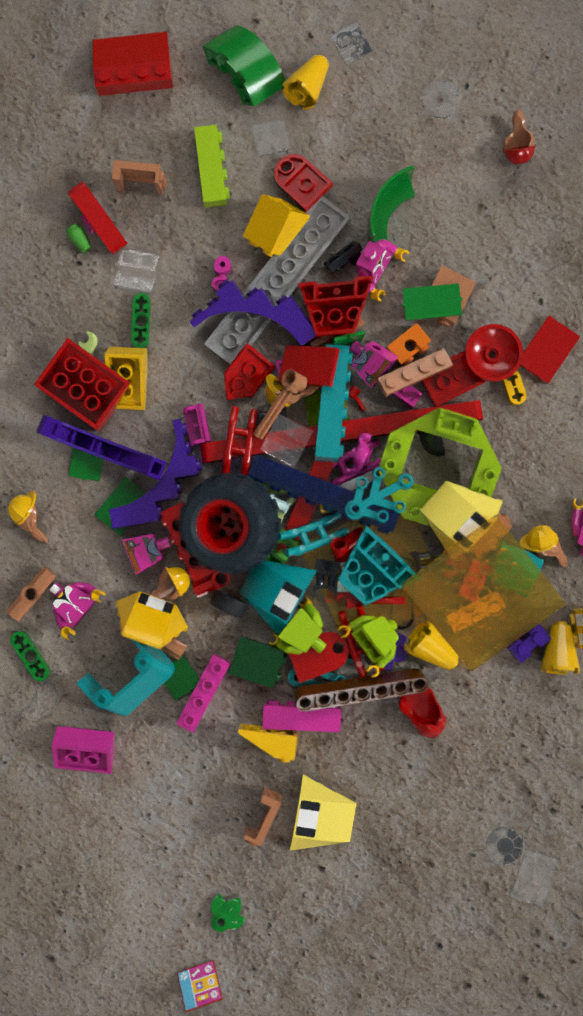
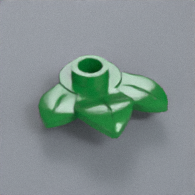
[210,894,245,932]

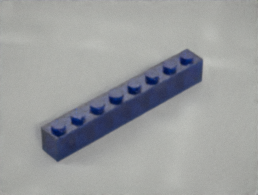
[248,454,400,534]

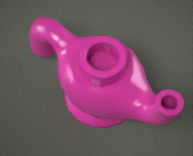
[345,433,373,475]

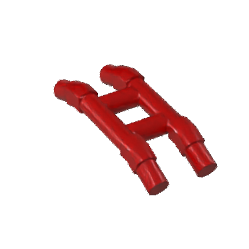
[222,406,258,476]
[337,604,385,678]

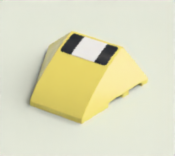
[420,481,503,558]
[290,774,356,851]

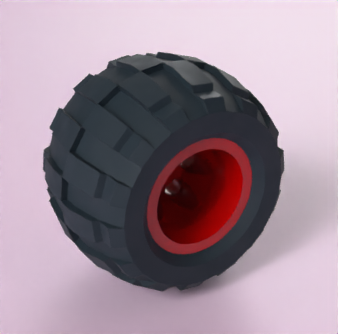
[179,473,281,574]

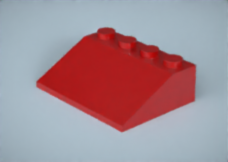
[92,31,174,96]
[34,338,131,432]

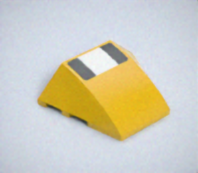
[115,591,188,649]

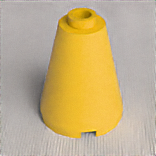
[282,55,329,110]
[404,620,459,670]
[540,621,580,675]

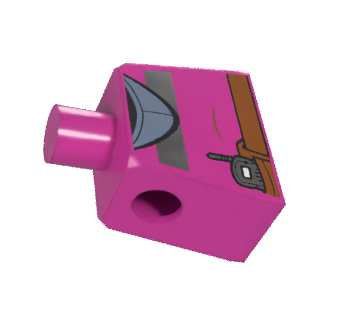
[349,341,398,388]
[122,534,172,574]

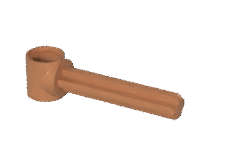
[254,369,307,439]

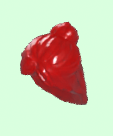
[399,687,446,738]

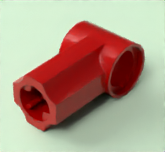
[331,527,364,563]
[192,571,231,598]

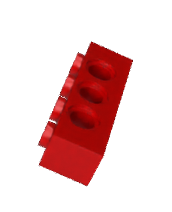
[160,502,216,582]

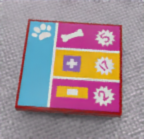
[177,960,223,1012]

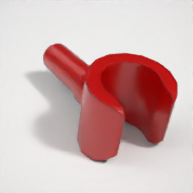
[349,385,366,412]

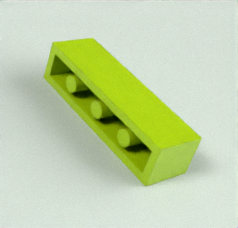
[194,124,230,208]

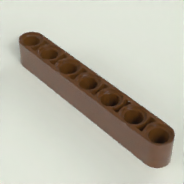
[294,668,428,711]

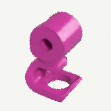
[211,256,232,292]

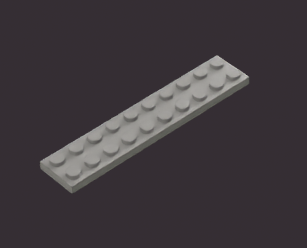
[204,196,350,365]

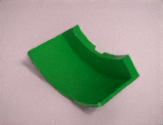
[202,25,286,107]
[367,165,415,243]

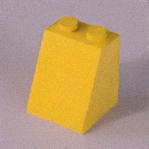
[243,194,310,256]

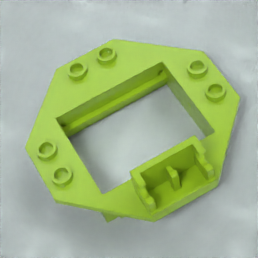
[379,407,502,526]

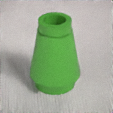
[66,223,91,253]

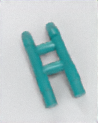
[277,511,350,557]

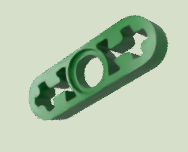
[131,293,151,348]
[10,631,50,681]

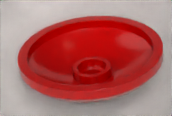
[465,324,523,382]

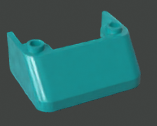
[76,639,175,716]

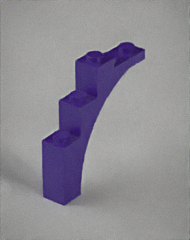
[189,279,316,346]
[36,414,167,480]
[109,419,202,529]

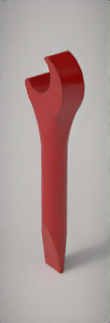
[336,592,405,609]

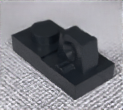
[323,241,363,272]

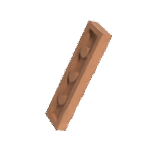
[376,349,453,397]

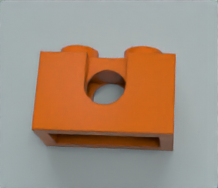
[386,323,431,367]

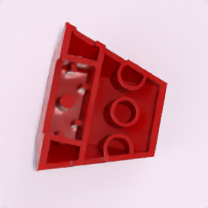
[298,275,374,337]

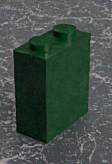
[229,636,287,688]

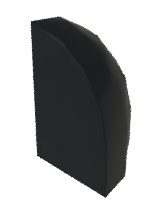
[418,431,445,457]

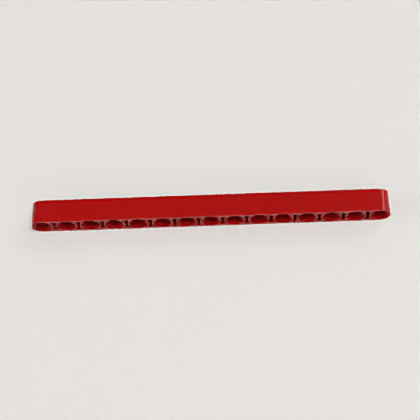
[200,400,484,464]

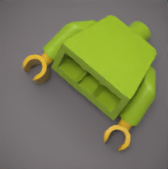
[269,596,327,654]
[337,615,399,677]

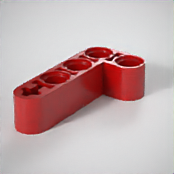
[67,181,128,255]

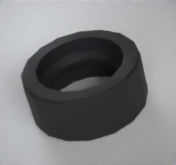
[210,590,249,618]

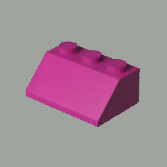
[52,726,115,774]

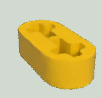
[502,371,527,406]

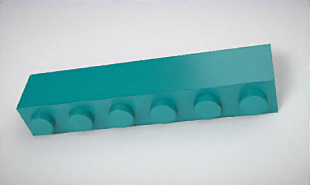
[315,344,353,463]

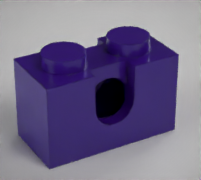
[504,621,551,663]

